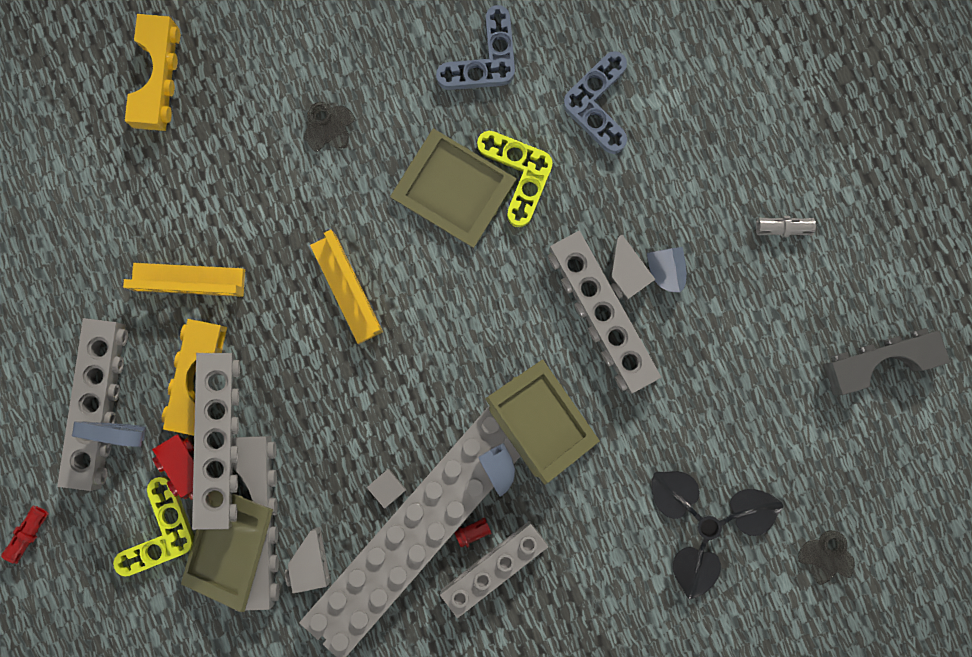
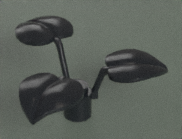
[652,471,783,599]

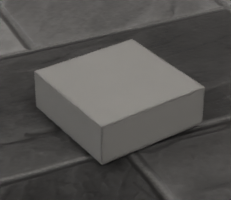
[367,469,407,509]

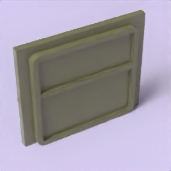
[390,128,517,249]
[485,359,600,485]
[181,490,273,612]

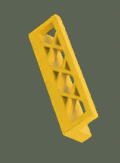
[310,230,383,344]
[123,263,245,297]

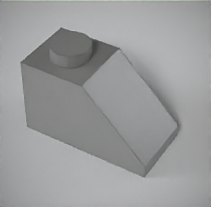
[609,235,656,301]
[285,527,331,593]

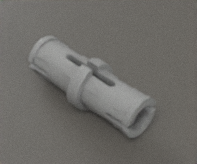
[756,216,816,238]

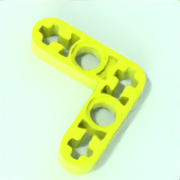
[477,131,553,228]
[113,476,194,576]

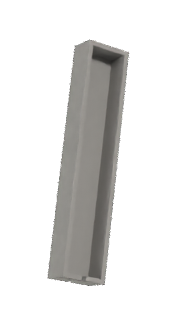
[299,405,520,657]

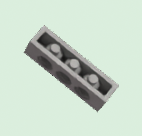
[440,520,548,618]

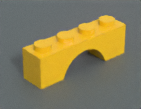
[125,14,181,131]
[162,319,227,436]

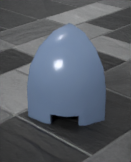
[647,247,687,292]
[478,443,515,497]

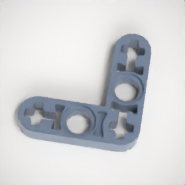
[436,5,515,90]
[563,51,627,154]
[72,421,146,447]

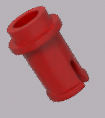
[454,518,492,548]

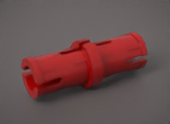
[1,505,49,564]

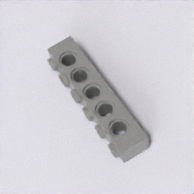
[547,230,662,394]
[57,318,128,491]
[192,353,240,530]

